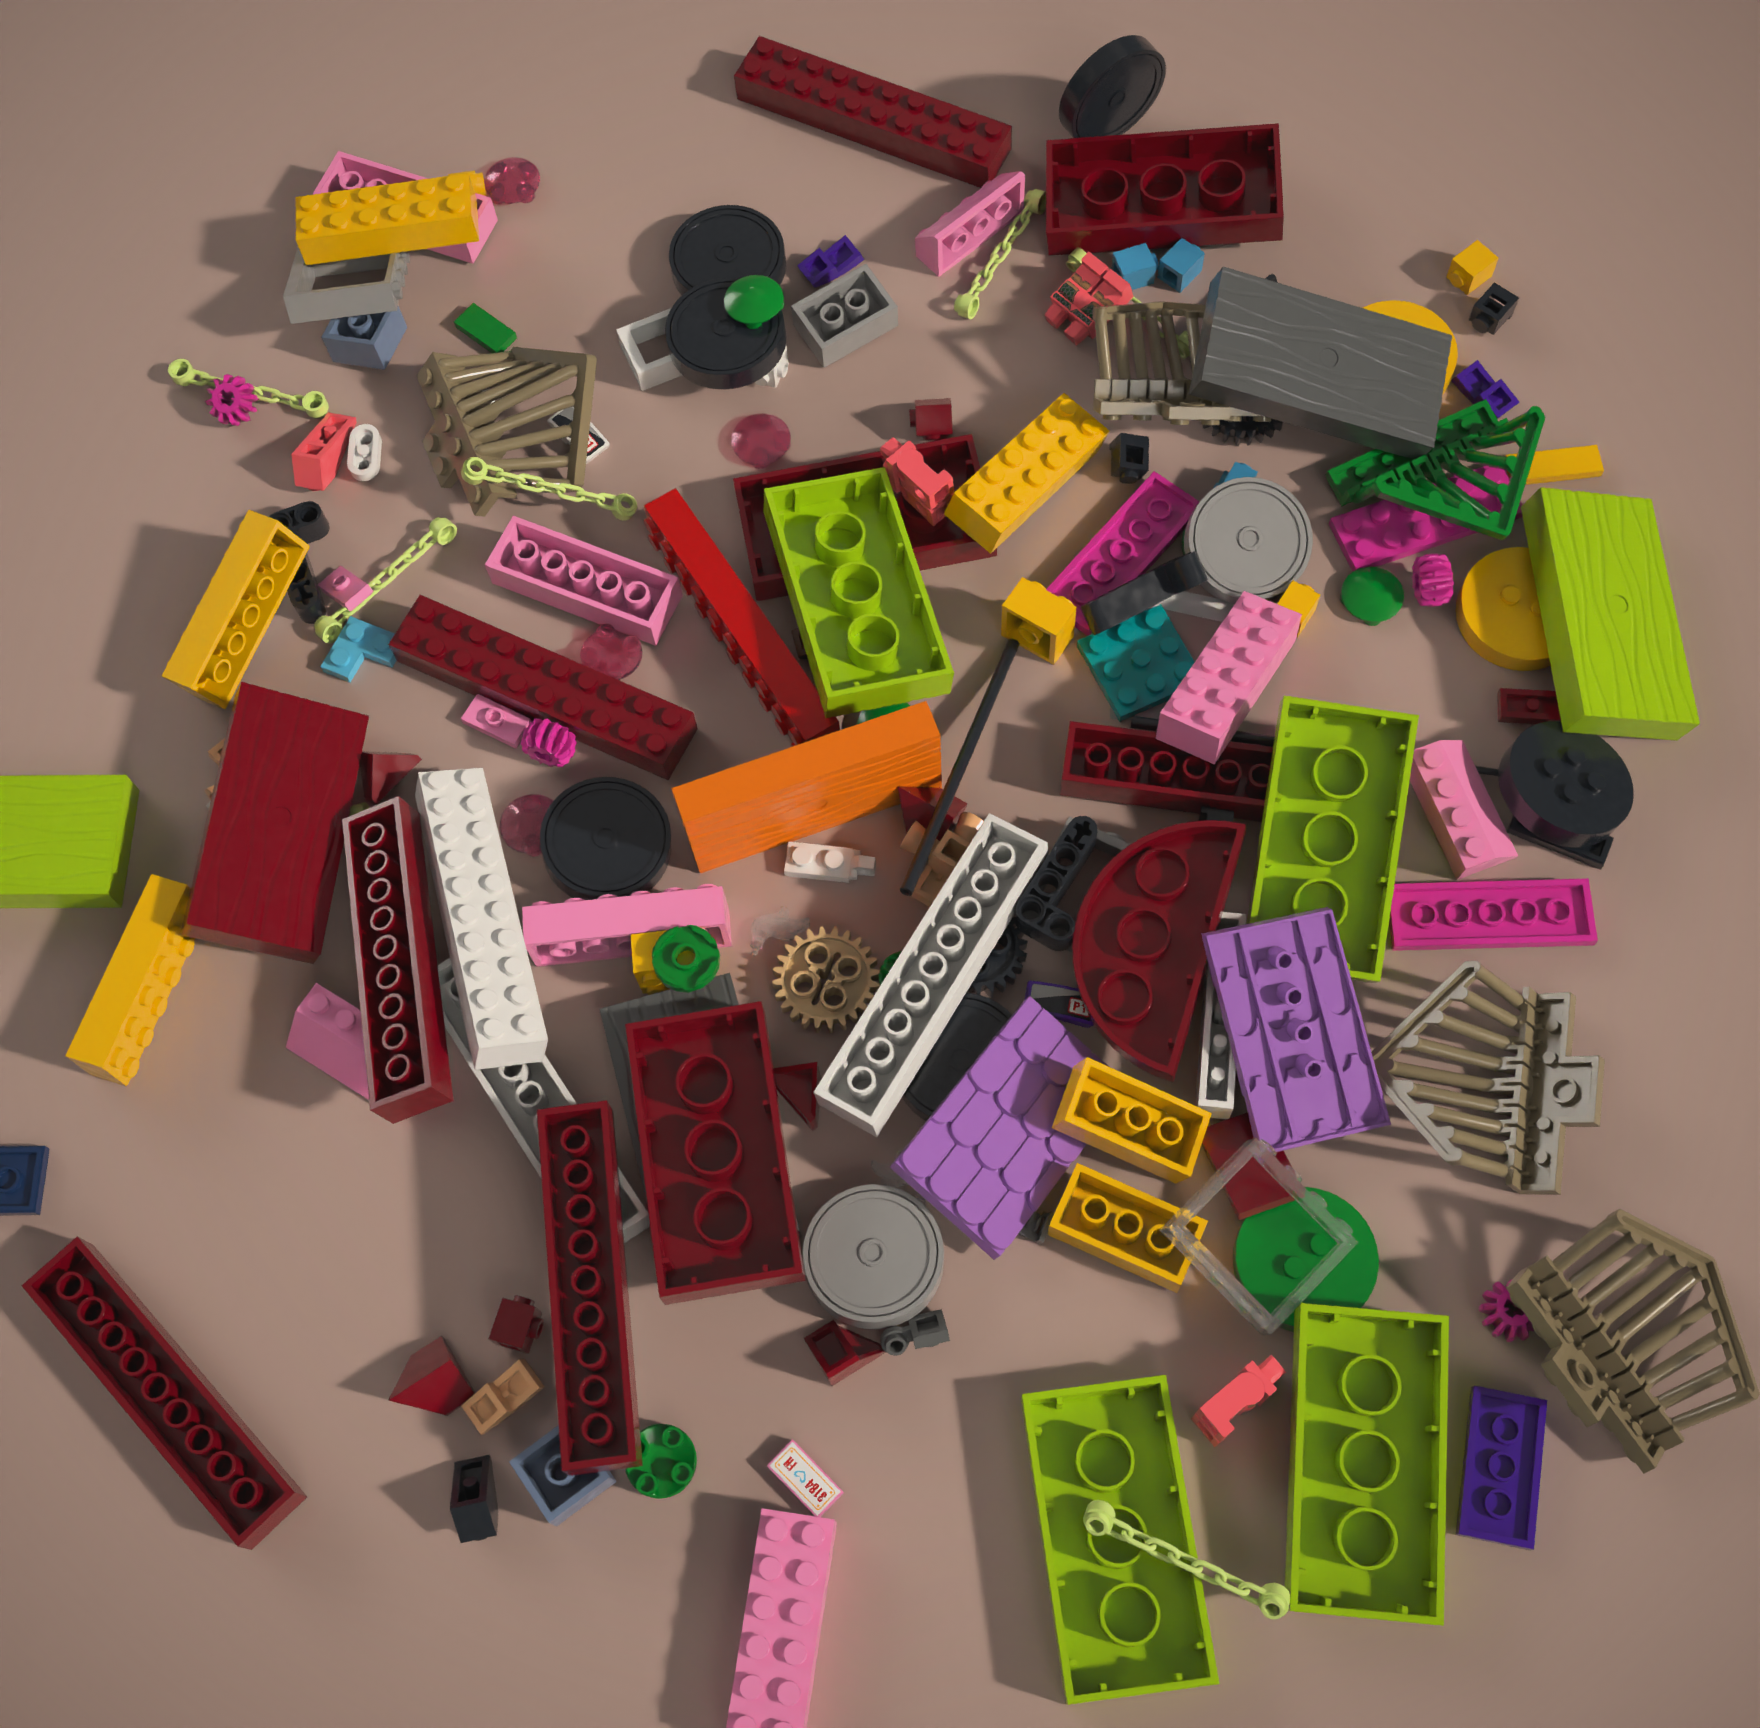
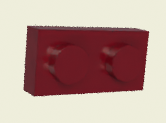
[1497,688,1561,724]

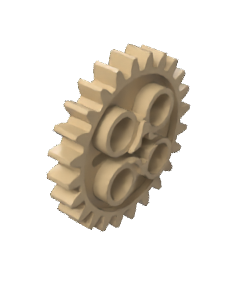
[772,926,880,1033]

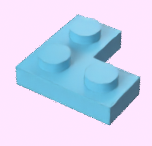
[320,616,397,683]

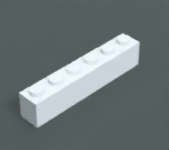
[1195,912,1246,1120]

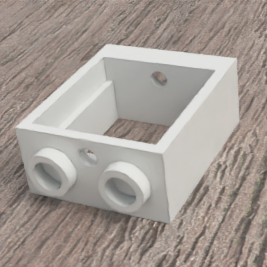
[616,308,682,391]

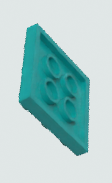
[1077,604,1195,722]

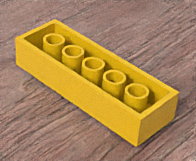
[295,173,479,265]
[944,393,1110,554]
[162,510,310,710]
[65,874,195,1086]

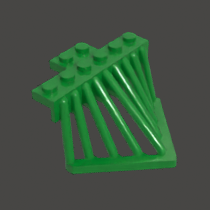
[1325,399,1546,540]

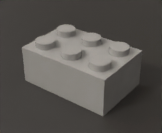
[791,264,898,368]

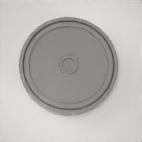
[1184,477,1313,604]
[803,1184,944,1329]

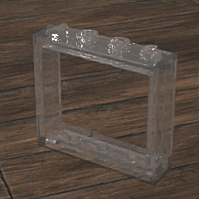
[1160,1138,1358,1335]

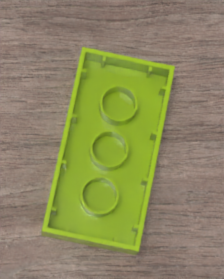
[763,467,954,718]
[1521,487,1700,741]
[1246,695,1419,983]
[0,775,140,908]
[1285,1303,1449,1626]
[1021,1375,1220,1705]

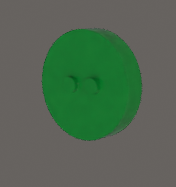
[1232,1187,1379,1332]

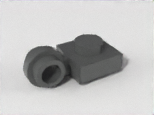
[880,1309,950,1356]

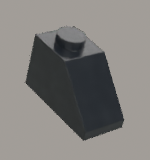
[450,1454,499,1543]

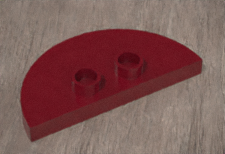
[1072,820,1246,1082]

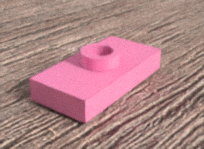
[318,565,373,611]
[461,694,532,749]

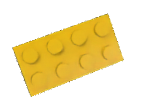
[1052,1057,1212,1184]
[1048,1163,1208,1293]

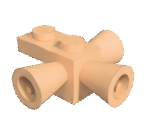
[900,812,984,907]

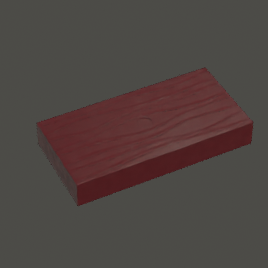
[1046,123,1284,256]
[733,434,997,601]
[180,682,369,964]
[625,1001,806,1305]

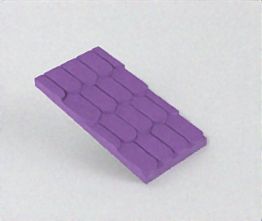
[1202,907,1391,1155]
[890,996,1109,1260]

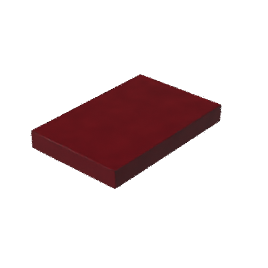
[1202,1112,1305,1220]

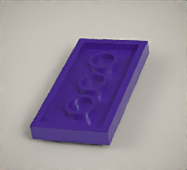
[1456,1385,1548,1551]

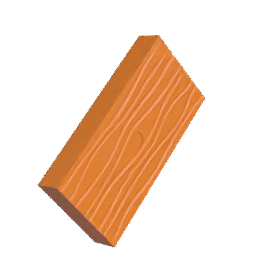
[671,701,942,873]

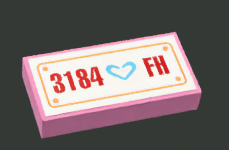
[767,1439,844,1517]

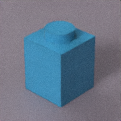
[1157,238,1205,293]
[1111,243,1159,290]

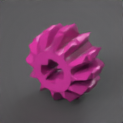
[205,374,259,426]
[1411,553,1454,607]
[520,719,577,767]
[1479,1280,1535,1343]

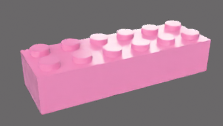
[313,151,498,264]
[485,516,683,646]
[1156,591,1302,764]
[522,884,732,967]
[726,1508,837,1728]

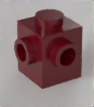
[909,398,953,440]
[488,1295,544,1354]

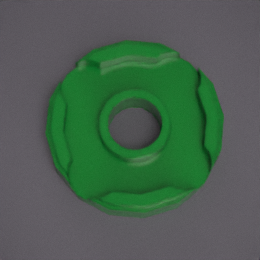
[652,925,720,992]

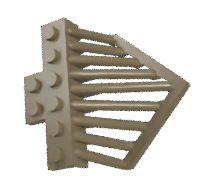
[1093,301,1271,425]
[417,347,597,517]
[1371,961,1605,1195]
[1506,1209,1760,1474]

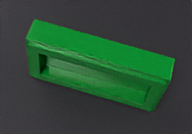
[454,303,517,353]

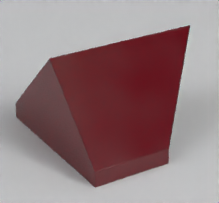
[360,751,422,804]
[898,786,968,841]
[774,1062,821,1131]
[804,1320,886,1386]
[388,1336,475,1416]

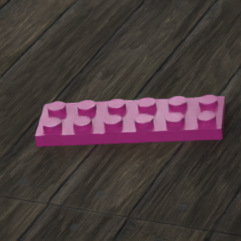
[1329,466,1523,572]
[1046,471,1200,636]
[1389,878,1598,951]

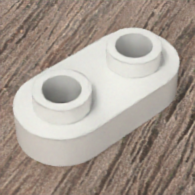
[347,424,382,481]

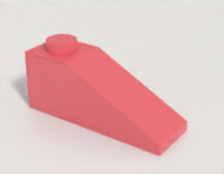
[291,412,357,491]

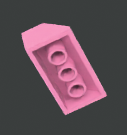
[915,171,1025,277]
[1410,740,1518,880]
[286,983,369,1100]

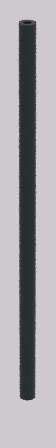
[900,639,1020,896]

